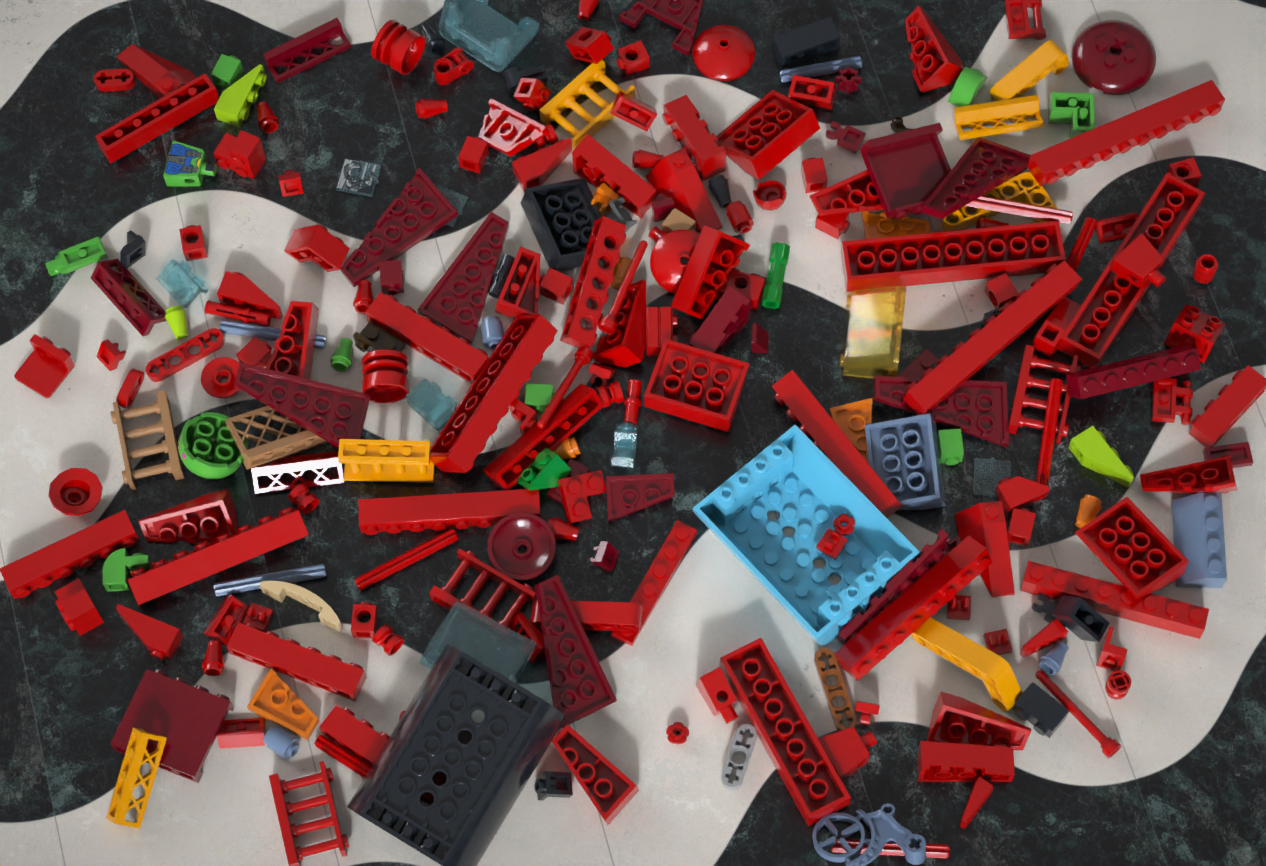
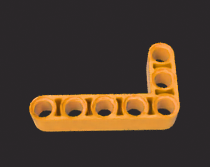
[941,172,1057,232]
[911,617,1022,712]

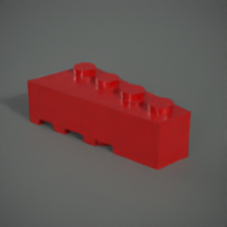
[662,95,726,181]
[572,134,656,218]
[671,225,750,319]
[266,301,319,379]
[551,724,639,825]
[917,741,1015,782]

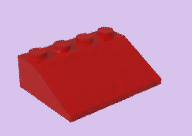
[716,90,820,180]
[644,339,750,432]
[1075,497,1189,599]

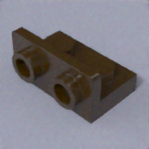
[353,321,406,352]

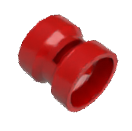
[534,123,558,149]
[596,381,624,408]
[288,483,320,515]
[372,624,404,656]
[1105,670,1132,700]

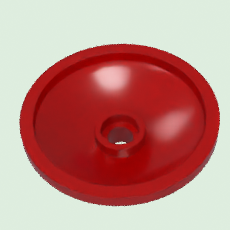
[692,25,755,81]
[650,229,700,294]

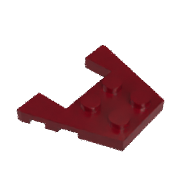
[619,0,704,56]

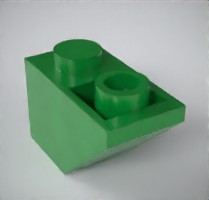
[516,448,572,491]

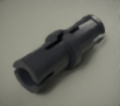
[488,254,515,299]

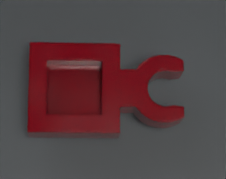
[826,121,866,154]

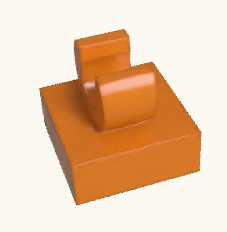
[591,183,620,213]

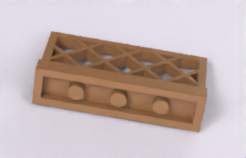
[225,406,328,469]

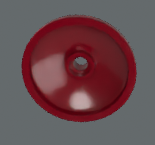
[487,513,556,581]

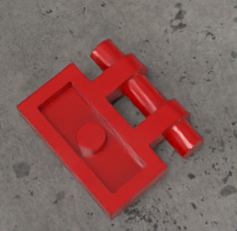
[1151,378,1193,425]

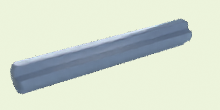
[780,56,862,82]

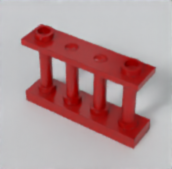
[1008,345,1081,444]
[429,549,537,645]
[269,761,349,866]

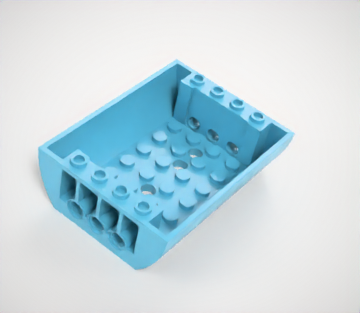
[693,425,920,645]

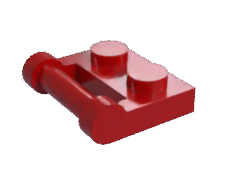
[1004,0,1046,40]

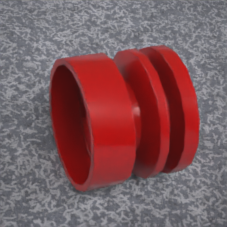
[371,19,426,75]
[362,349,409,404]

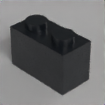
[1052,595,1110,642]
[1013,682,1069,738]

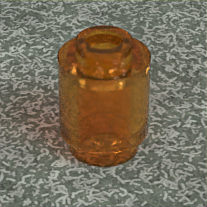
[610,257,632,290]

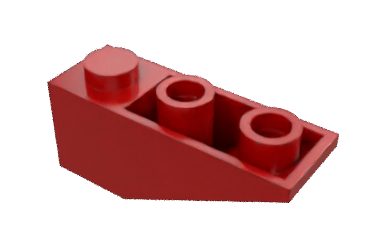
[512,138,572,192]
[1033,297,1082,358]

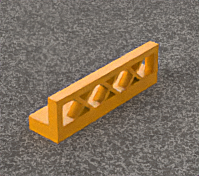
[954,95,1043,140]
[106,727,167,829]

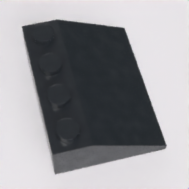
[520,178,609,272]

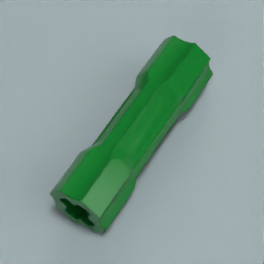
[762,242,790,309]

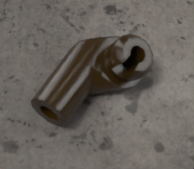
[890,116,911,133]

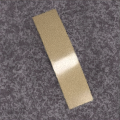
[259,581,343,633]

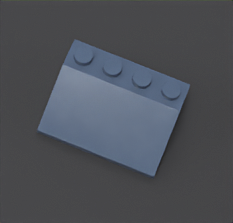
[865,413,946,510]

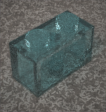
[406,378,457,432]

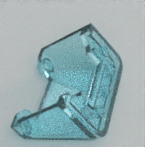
[438,0,540,72]

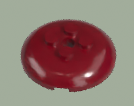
[1071,20,1156,95]

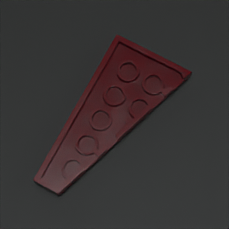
[922,137,1031,219]
[234,362,371,448]
[873,376,1009,448]
[838,529,948,645]
[535,575,617,729]

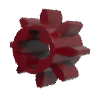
[835,66,862,94]

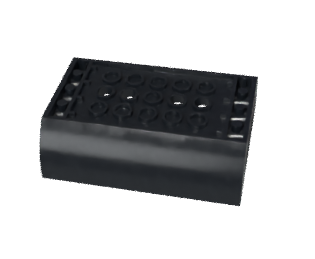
[347,644,566,866]

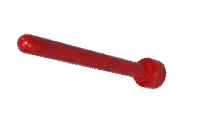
[598,240,648,334]
[537,346,594,429]
[1035,670,1122,759]

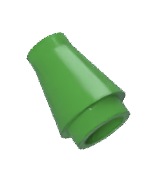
[330,338,353,372]

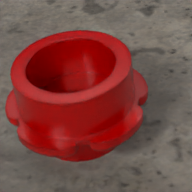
[833,514,855,536]
[666,722,689,745]

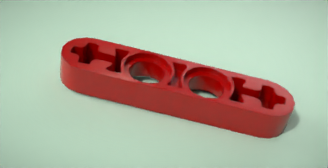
[145,328,225,382]

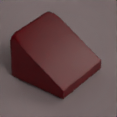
[751,323,769,353]

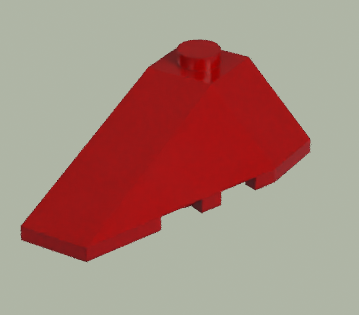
[927,691,1031,750]

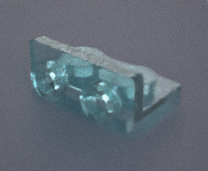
[156,259,209,308]

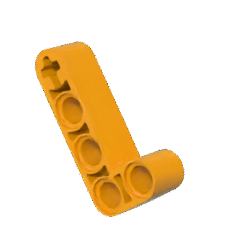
[989,39,1069,101]

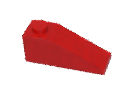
[217,271,283,319]
[116,604,183,660]

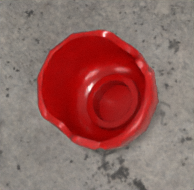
[753,180,787,211]

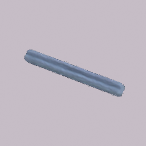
[219,320,327,348]
[214,564,326,596]

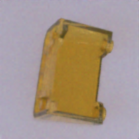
[839,286,906,379]

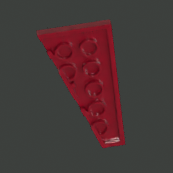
[340,168,458,287]
[417,212,509,345]

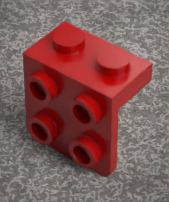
[14,334,75,398]

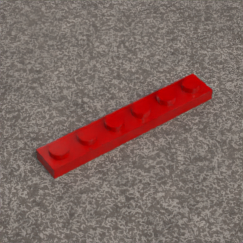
[612,520,697,646]

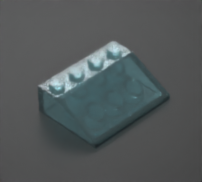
[419,601,537,684]

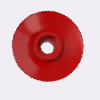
[201,357,240,398]

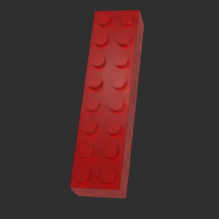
[430,314,558,473]
[720,638,851,826]

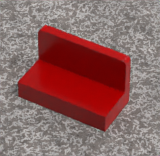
[1096,626,1128,671]

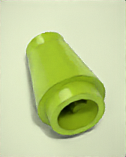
[165,306,188,340]

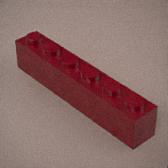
[1066,345,1201,399]

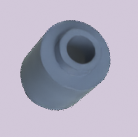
[480,316,504,350]
[263,727,299,759]

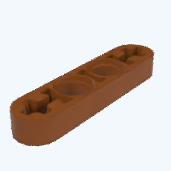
[814,648,857,732]

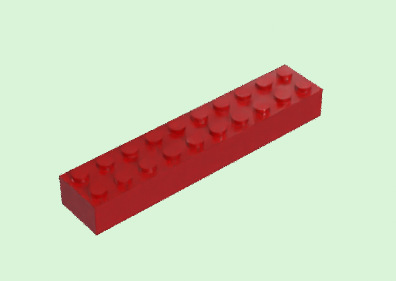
[1058,173,1205,368]
[841,221,1066,292]

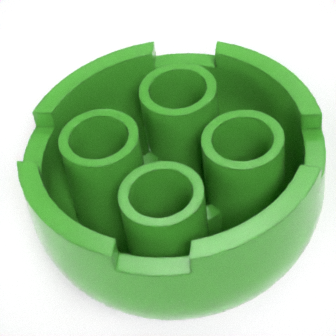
[178,412,248,479]

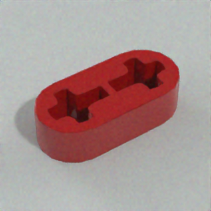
[94,69,135,92]
[116,368,144,409]

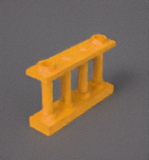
[539,60,636,149]
[338,439,435,483]

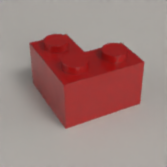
[214,130,266,179]
[284,224,350,272]
[55,578,104,636]

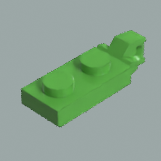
[45,237,108,276]

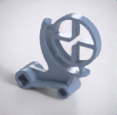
[812,803,926,866]

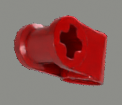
[434,47,474,85]

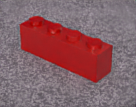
[1189,365,1266,448]

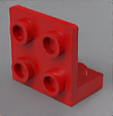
[1164,304,1226,363]

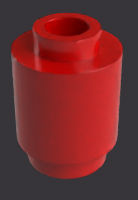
[726,201,754,234]
[1192,254,1218,284]

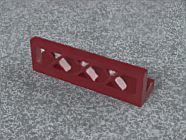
[263,18,351,83]
[91,258,166,336]

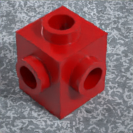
[514,78,551,111]

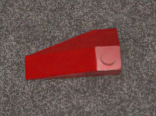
[905,6,964,92]
[116,44,197,99]
[646,148,723,234]
[809,170,883,216]
[593,279,647,367]
[1140,456,1237,494]
[138,489,238,544]
[954,501,1015,598]

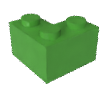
[1048,92,1095,138]

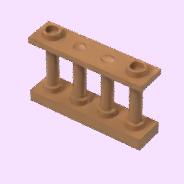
[111,391,184,491]

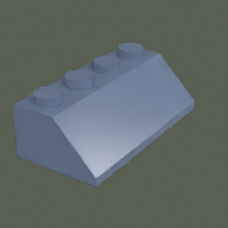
[1171,493,1227,588]

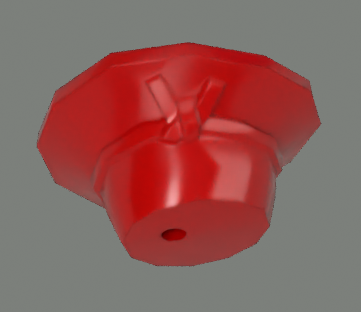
[48,468,103,516]

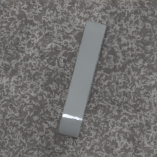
[721,724,757,790]

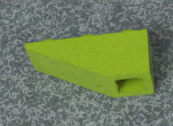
[214,64,267,127]
[1069,426,1134,487]

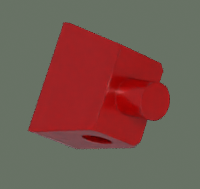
[1110,233,1166,287]
[696,667,739,724]
[818,727,877,782]

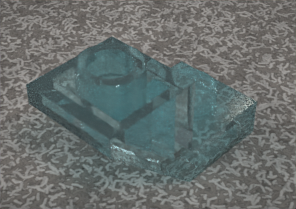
[611,422,639,467]

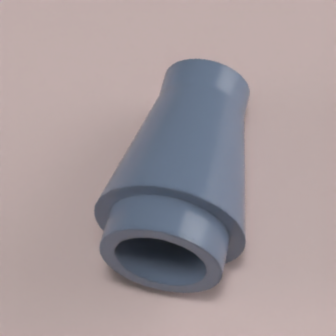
[1039,641,1069,675]

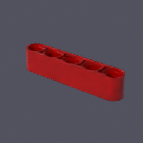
[531,600,642,631]

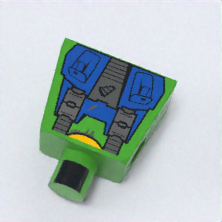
[163,141,217,187]

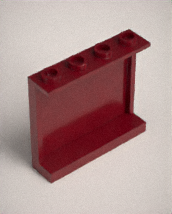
[859,123,951,220]
[110,669,234,783]

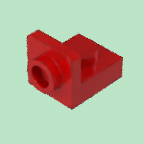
[510,399,537,435]

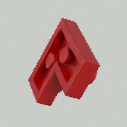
[558,470,607,524]

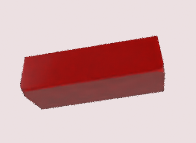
[610,91,657,132]
[1095,212,1139,243]
[203,595,250,645]
[217,718,266,749]

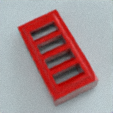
[510,612,545,663]
[1020,619,1068,657]
[960,776,993,829]

